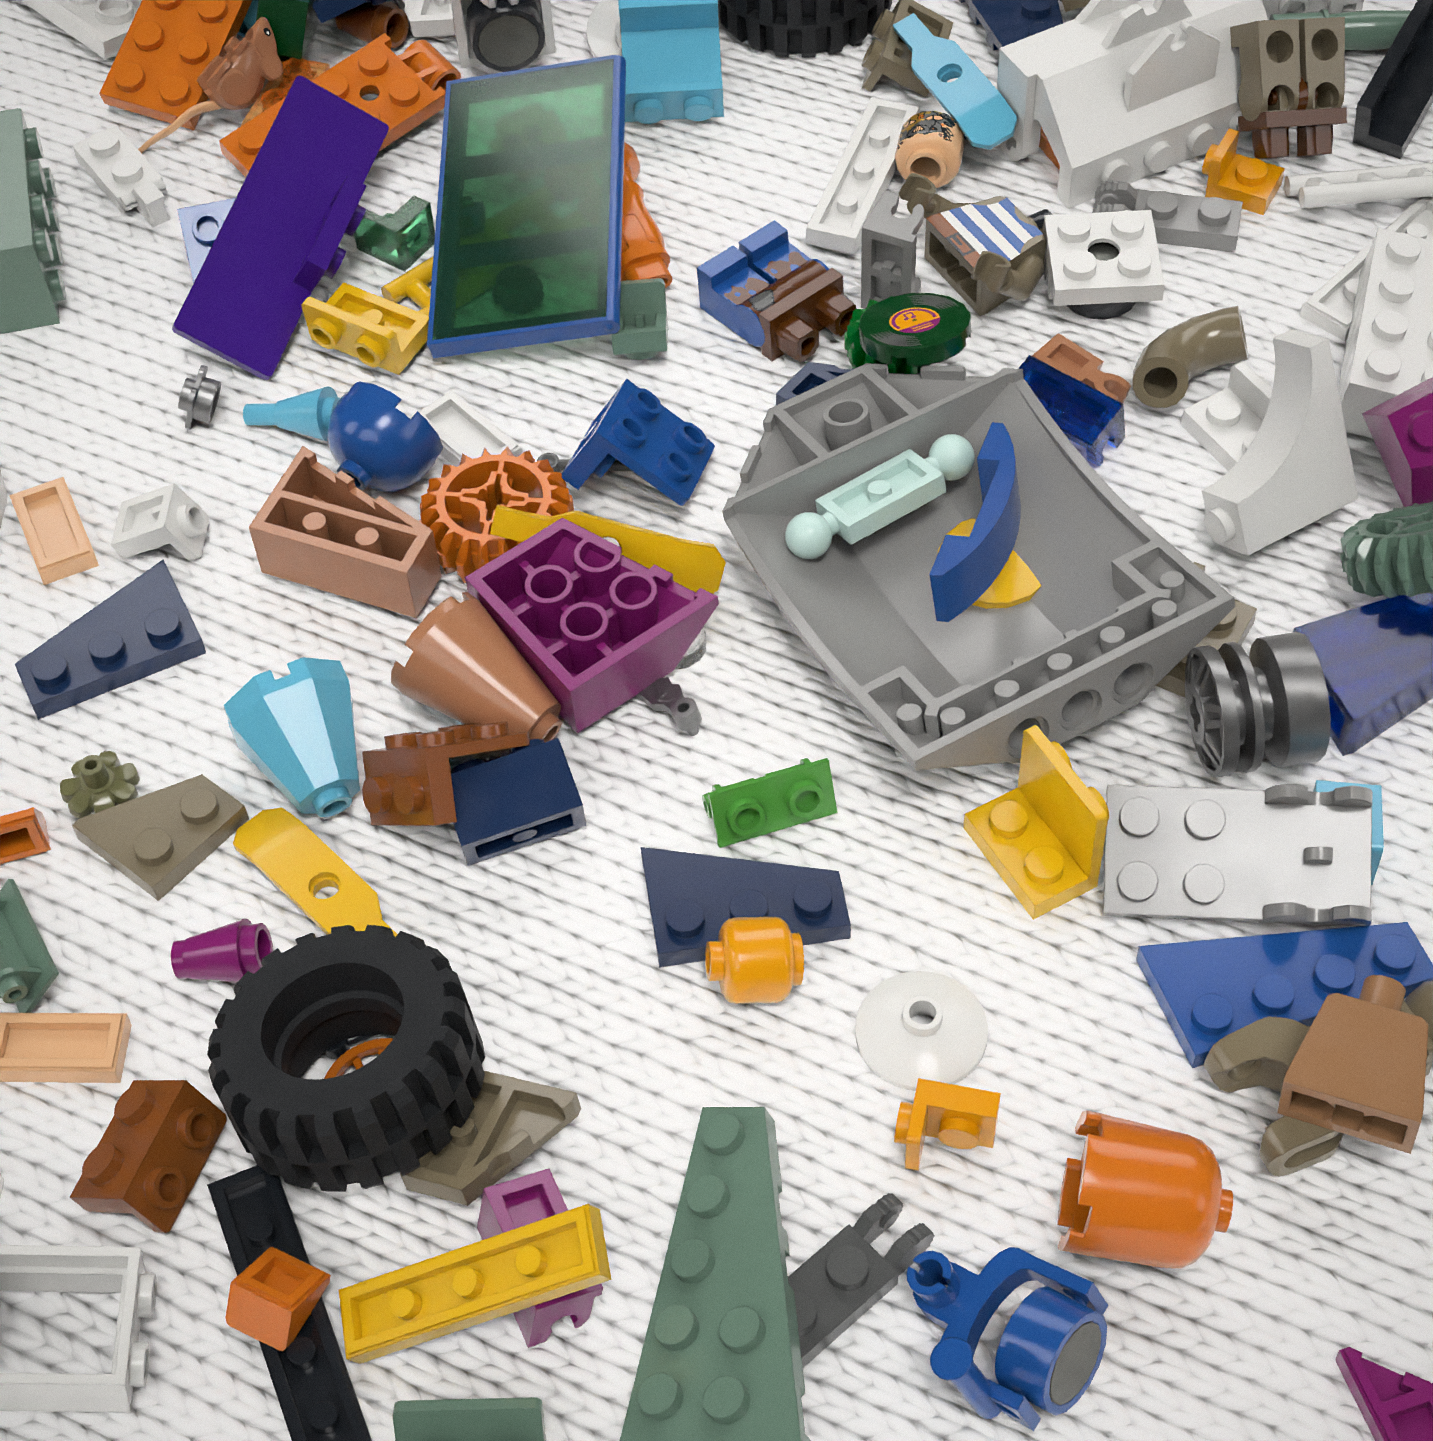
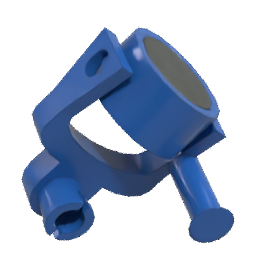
[907,1247,1109,1432]

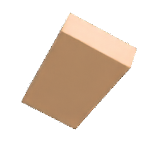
[9,477,99,585]
[0,1013,132,1083]

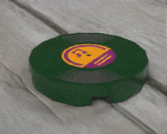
[859,293,972,367]

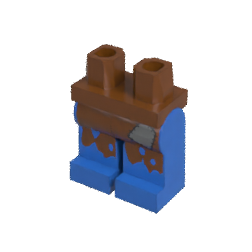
[697,220,856,363]

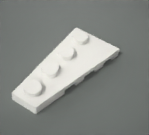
[21,0,142,59]

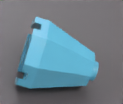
[223,657,360,817]

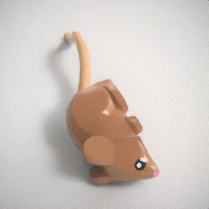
[138,17,283,154]

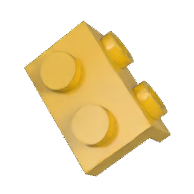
[301,282,429,375]

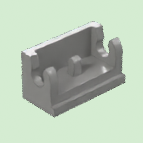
[861,190,924,309]

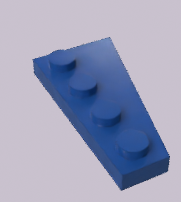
[1136,922,1433,1069]

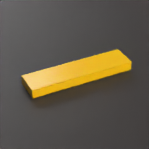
[339,1204,612,1364]

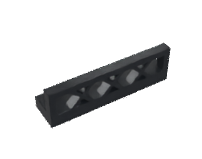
[1353,0,1433,159]

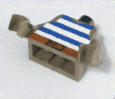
[898,173,1053,316]

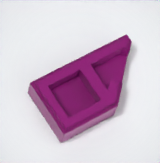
[1335,1347,1433,1441]

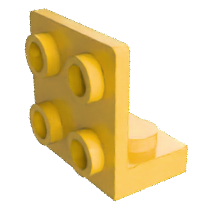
[963,725,1109,920]

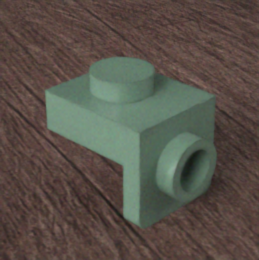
[611,278,669,360]

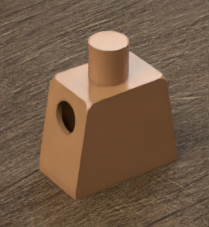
[1277,975,1429,1154]

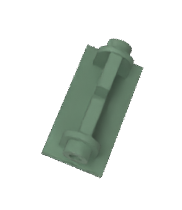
[0,879,59,1013]

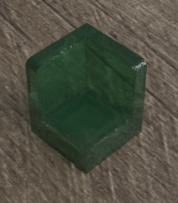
[354,195,435,272]

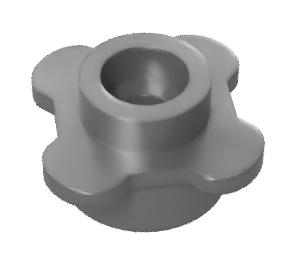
[178,365,221,430]

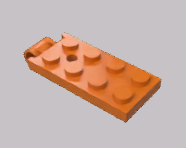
[99,0,252,130]
[219,33,461,178]

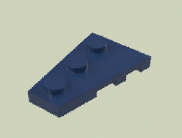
[640,847,851,968]

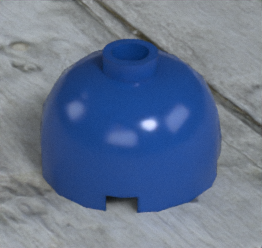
[327,381,443,492]

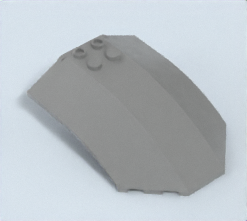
[722,363,1235,771]

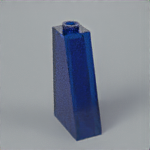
[1293,593,1433,756]

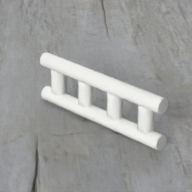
[1284,162,1433,208]

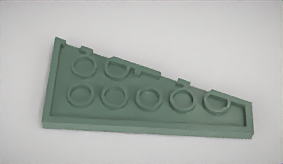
[620,1107,811,1441]

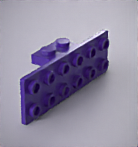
[172,76,389,380]

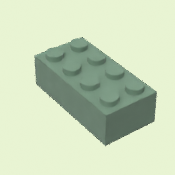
[0,108,66,334]

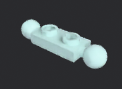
[785,434,975,559]

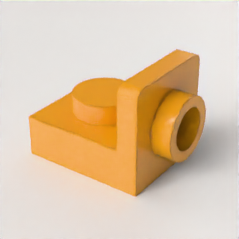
[1202,128,1285,216]
[894,1078,1001,1171]

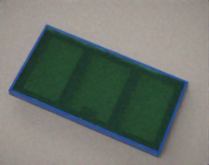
[427,55,626,358]

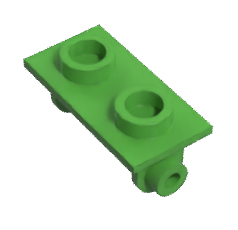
[702,758,838,848]

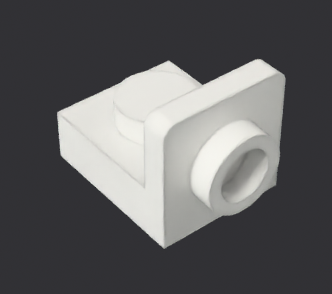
[110,483,209,561]

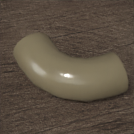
[1132,305,1249,408]

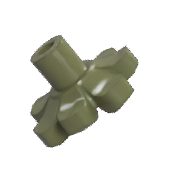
[60,751,140,819]

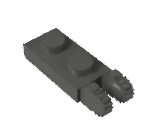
[788,1193,935,1368]

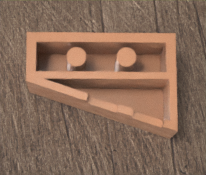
[249,446,442,618]

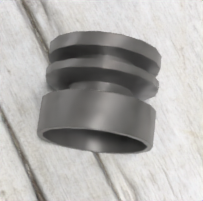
[1185,632,1331,778]

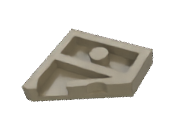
[72,774,249,901]

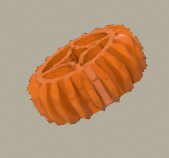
[419,446,574,583]

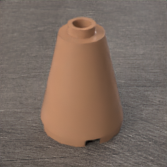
[390,592,562,742]

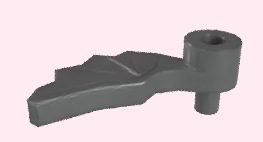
[633,677,702,736]

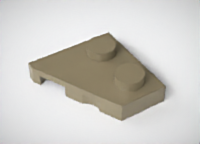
[400,1071,582,1206]

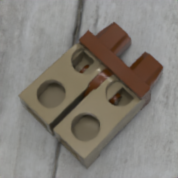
[1230,17,1347,159]

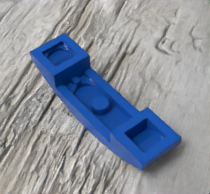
[929,422,1021,622]

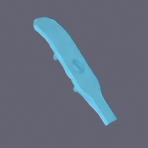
[892,13,1017,150]

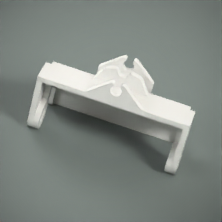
[997,0,1268,209]

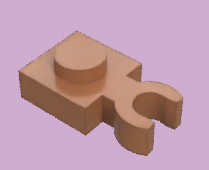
[1025,333,1131,417]

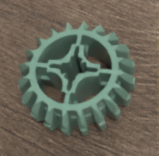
[1340,501,1433,598]

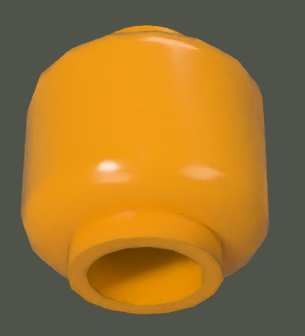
[705,917,804,1004]

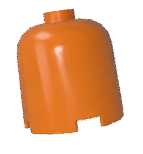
[1057,1110,1233,1268]

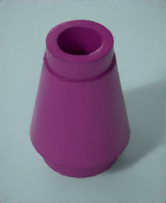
[170,918,273,982]

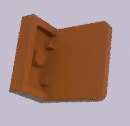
[362,722,530,826]

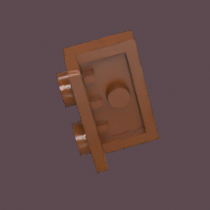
[69,1080,227,1233]

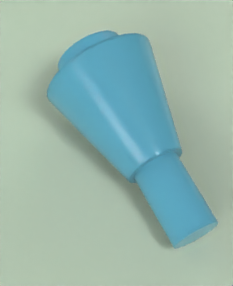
[243,386,341,441]

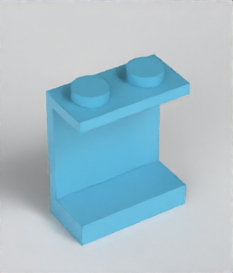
[618,0,724,124]

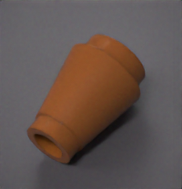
[335,1,409,48]

